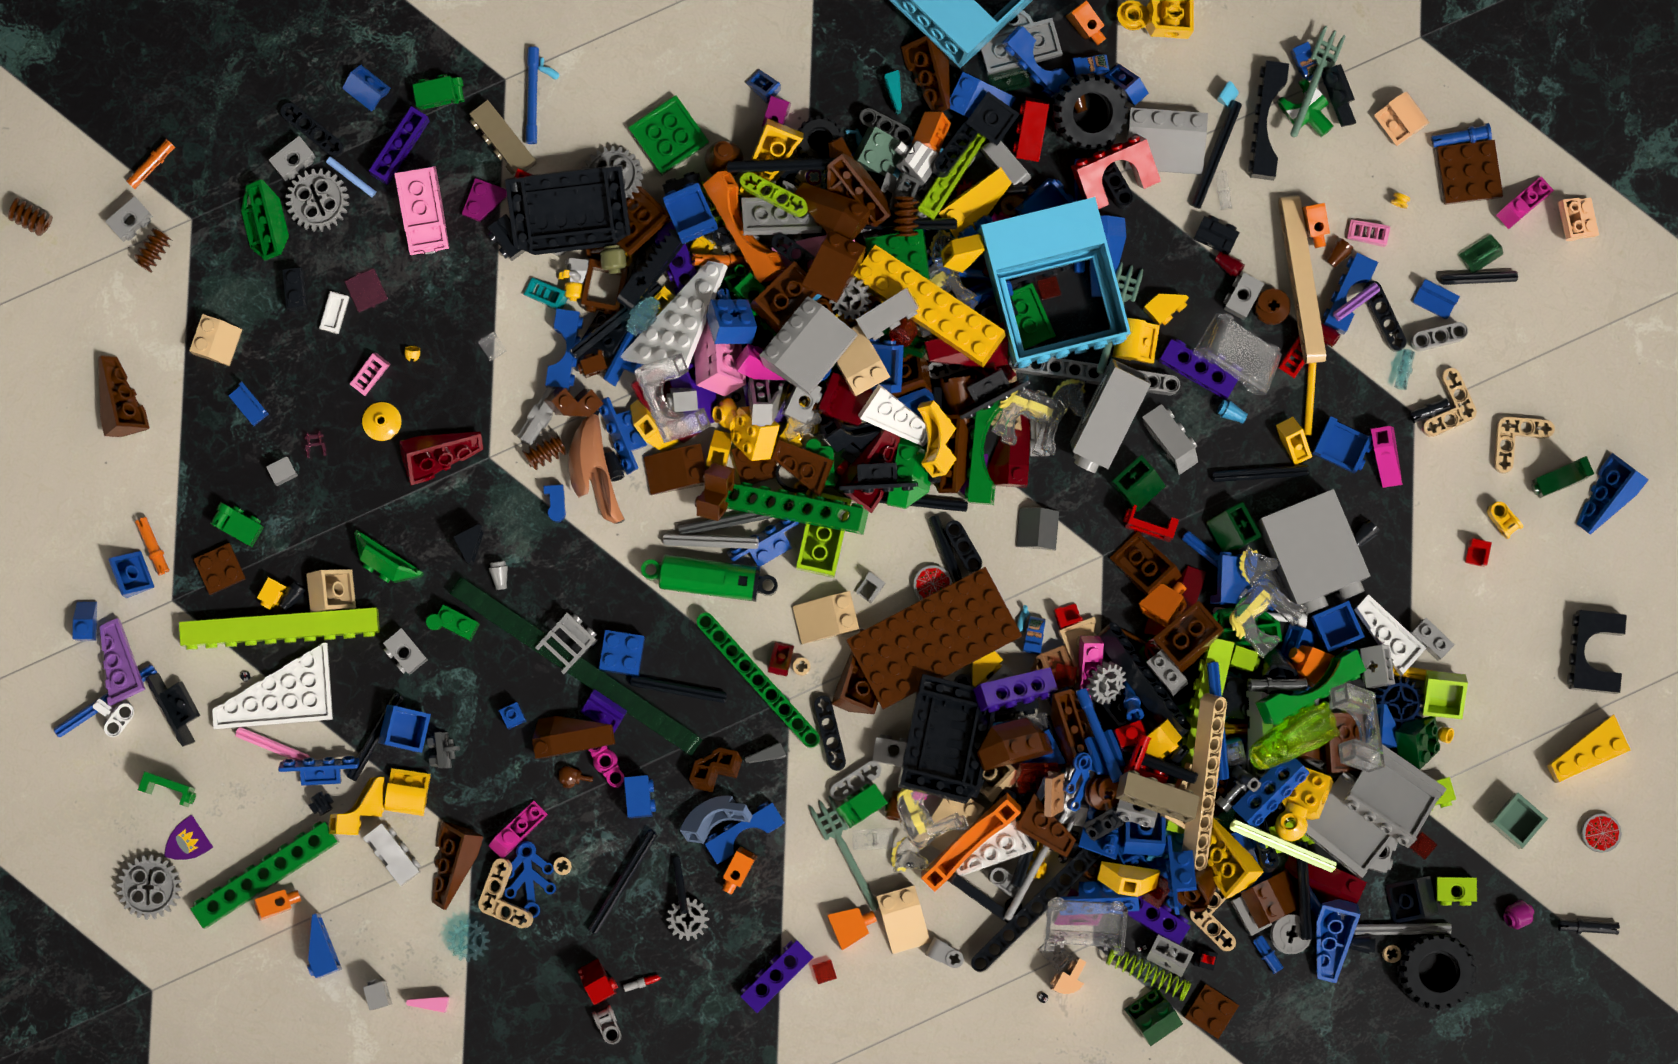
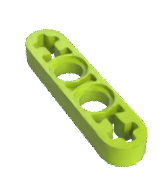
[740,172,808,217]

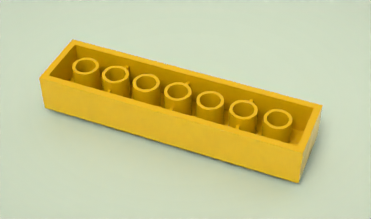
[853,245,1006,367]

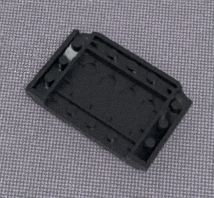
[505,165,631,255]
[898,674,995,804]

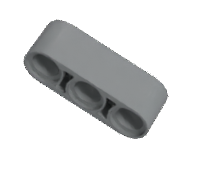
[980,141,1031,187]
[1410,322,1468,352]

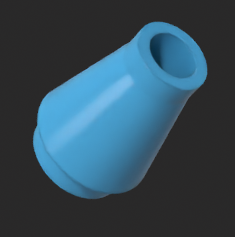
[1217,399,1248,424]

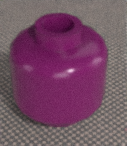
[1503,900,1534,929]

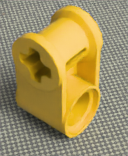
[1487,502,1523,539]

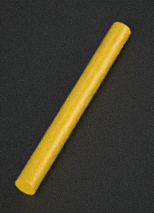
[1304,363,1316,436]

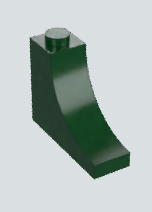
[1532,456,1594,498]

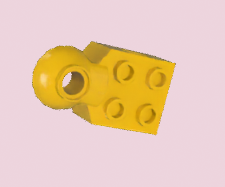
[1117,0,1194,39]
[712,397,780,461]
[1275,767,1334,841]

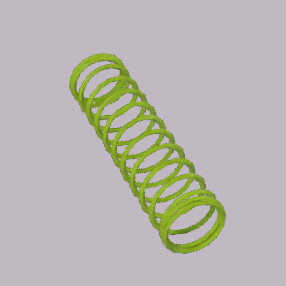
[1106,945,1191,1001]

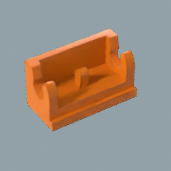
[912,112,951,153]

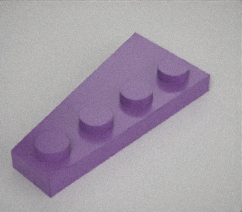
[100,618,146,706]

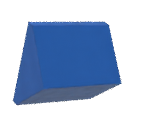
[108,551,154,598]

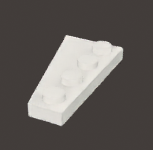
[858,384,928,447]
[1354,595,1426,677]
[956,818,1035,876]

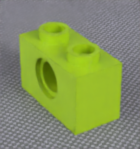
[1229,645,1261,674]
[1434,877,1477,906]

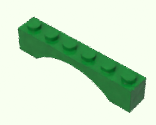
[965,400,1002,505]
[1255,649,1366,726]

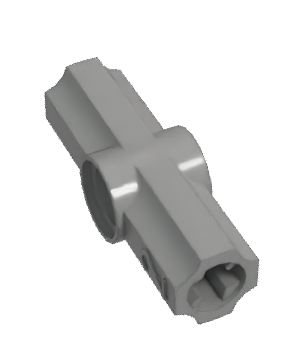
[517,387,554,446]

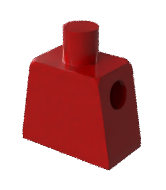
[1113,720,1148,750]

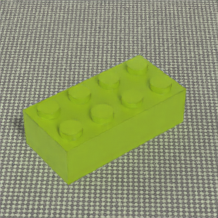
[796,493,852,578]

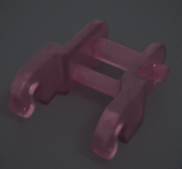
[305,431,327,458]

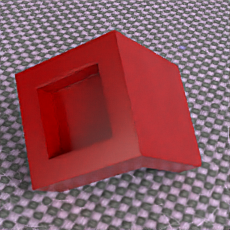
[1465,538,1492,567]
[1053,604,1083,629]

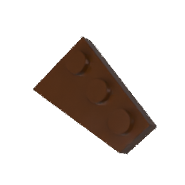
[772,440,834,497]
[1014,794,1076,858]

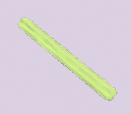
[1230,819,1337,872]

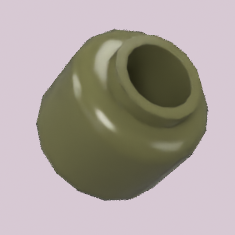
[600,245,626,274]

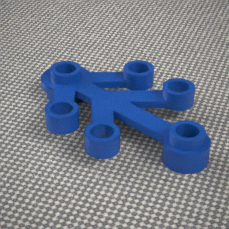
[1063,752,1105,820]
[503,841,556,918]

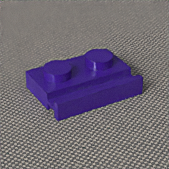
[581,689,627,732]

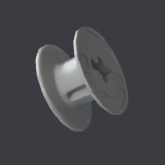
[1270,915,1311,954]

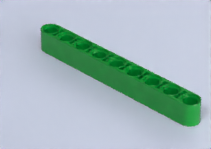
[697,613,820,748]

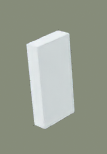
[319,291,350,334]

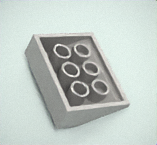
[1125,107,1208,175]
[759,296,858,395]

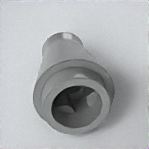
[489,561,508,590]

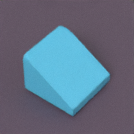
[1217,81,1239,108]

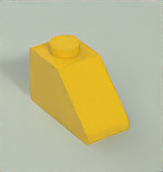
[1276,417,1312,466]

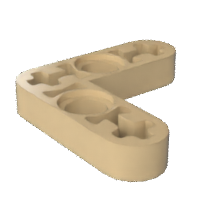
[1422,368,1477,437]
[1494,417,1555,474]
[478,858,533,928]
[1189,887,1236,951]

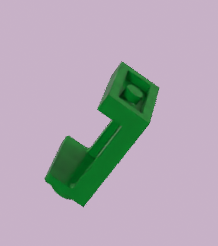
[138,771,196,807]

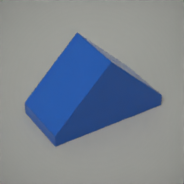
[746,69,781,104]

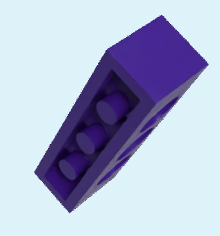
[369,106,430,186]
[653,222,697,295]
[1158,339,1239,400]
[974,667,1058,713]
[1119,893,1191,945]
[740,940,813,1013]

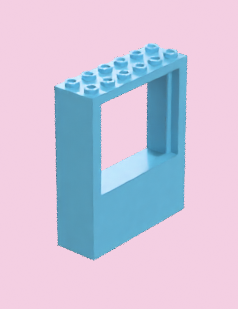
[890,0,1033,68]
[978,197,1131,369]

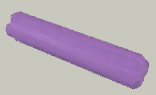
[1333,283,1380,321]

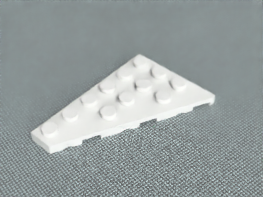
[621,261,728,373]
[212,643,333,729]

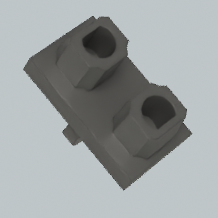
[427,732,460,768]

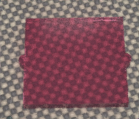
[345,269,388,312]

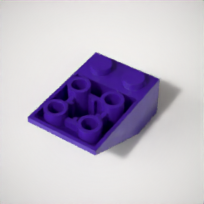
[668,363,716,429]

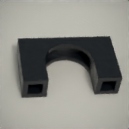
[1567,610,1627,694]

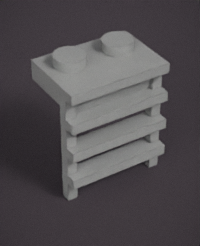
[535,613,598,674]

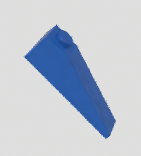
[1089,215,1126,297]
[1577,453,1649,535]
[1316,899,1361,983]

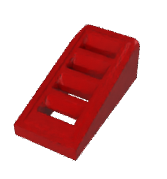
[1278,336,1305,378]

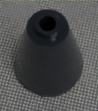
[1259,644,1299,694]

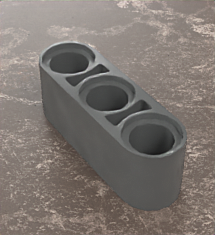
[859,108,912,145]

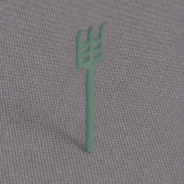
[1290,26,1346,137]
[1097,262,1143,374]
[809,796,879,911]

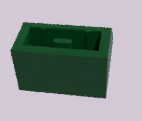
[1111,455,1166,512]
[1206,502,1261,553]
[1395,716,1440,770]
[1124,987,1183,1047]

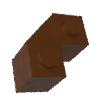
[544,387,604,417]
[695,463,735,521]
[689,748,742,792]

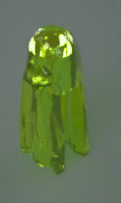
[1249,702,1340,770]

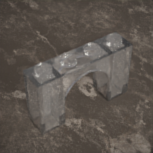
[635,353,711,443]
[1331,683,1385,772]

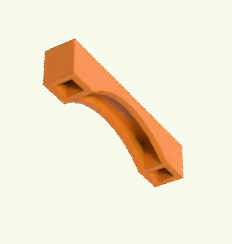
[703,171,786,283]
[921,793,1021,892]

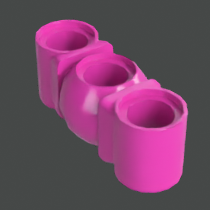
[589,746,625,788]

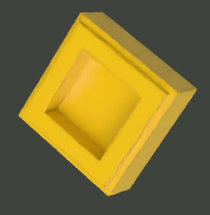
[688,236,715,254]

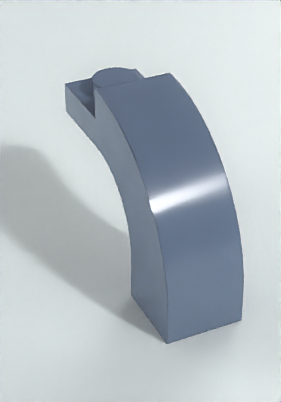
[680,796,753,844]

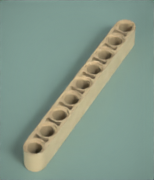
[1278,195,1326,364]
[1182,693,1227,870]

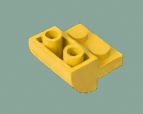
[1112,318,1160,364]
[384,768,431,816]

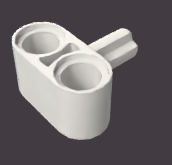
[93,699,134,737]

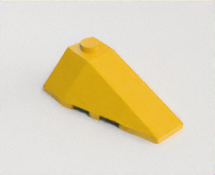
[938,167,1012,239]
[1208,817,1264,898]

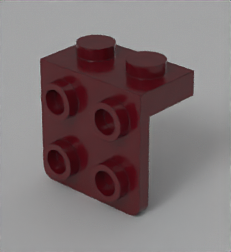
[819,372,873,426]

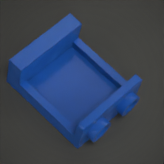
[1015,178,1076,215]
[663,182,718,244]
[869,338,904,393]
[1312,416,1373,474]
[1210,552,1256,607]

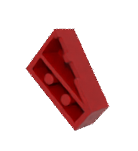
[1013,97,1049,162]
[578,958,618,1005]

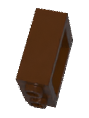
[581,259,629,315]

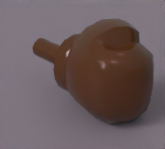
[558,766,593,788]

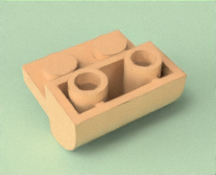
[1374,92,1430,146]
[1558,198,1599,241]
[1050,958,1086,994]

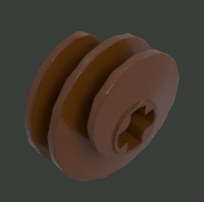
[1255,288,1291,325]
[1085,774,1120,811]

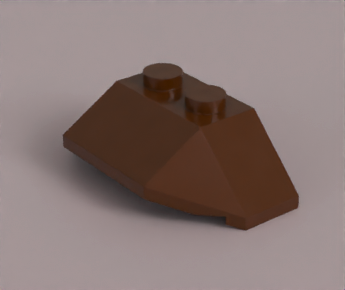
[827,153,891,227]
[933,415,971,493]
[1051,689,1095,767]
[977,718,1053,771]

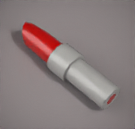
[623,974,661,992]

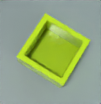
[1421,670,1468,719]

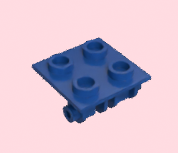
[1078,816,1124,860]

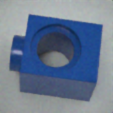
[499,702,526,729]

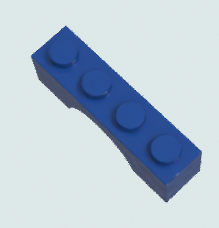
[1002,26,1070,99]
[1322,253,1378,335]
[545,308,584,391]
[705,802,785,865]

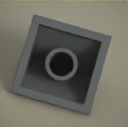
[1017,507,1059,551]

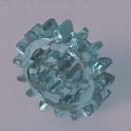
[626,296,660,336]
[447,919,491,962]

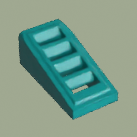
[884,70,902,114]
[524,277,568,310]

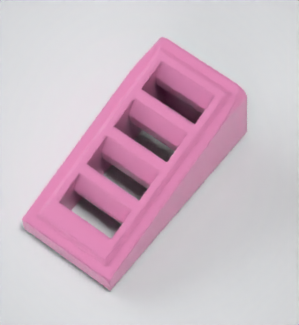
[1347,220,1390,247]
[350,352,390,396]
[406,996,450,1013]

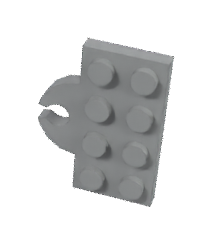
[981,10,1063,75]
[741,181,822,235]

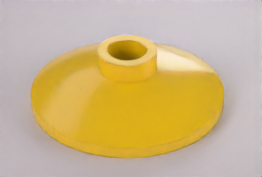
[362,402,402,441]

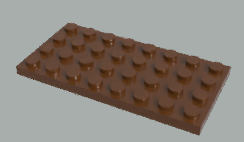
[846,567,1022,710]

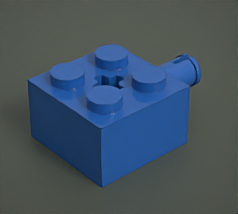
[706,288,757,344]

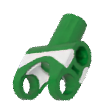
[1277,79,1334,138]

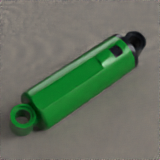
[641,554,778,602]

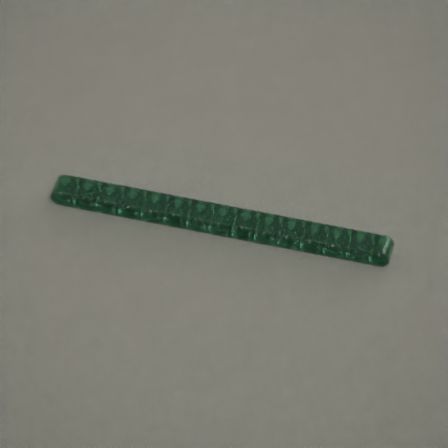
[449,577,702,756]

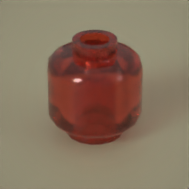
[889,318,918,347]

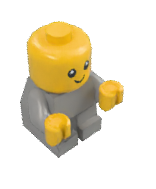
[558,258,588,302]

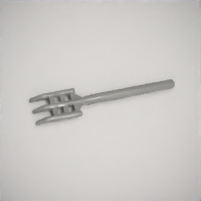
[1004,811,1076,920]

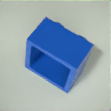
[1310,601,1365,653]
[599,630,645,676]
[378,705,431,753]
[624,775,656,819]

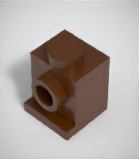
[577,350,607,378]

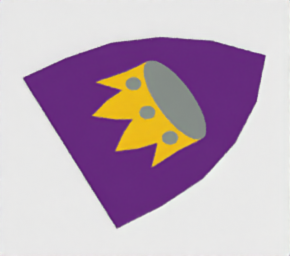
[164,815,213,860]

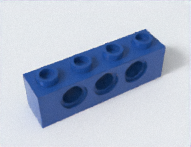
[1232,752,1310,828]

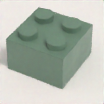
[853,126,906,181]
[1489,793,1548,849]

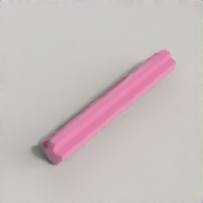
[235,727,310,761]

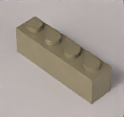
[469,100,537,175]
[1116,771,1200,823]

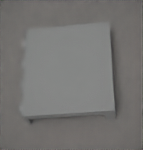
[1342,743,1447,848]
[1304,772,1393,879]

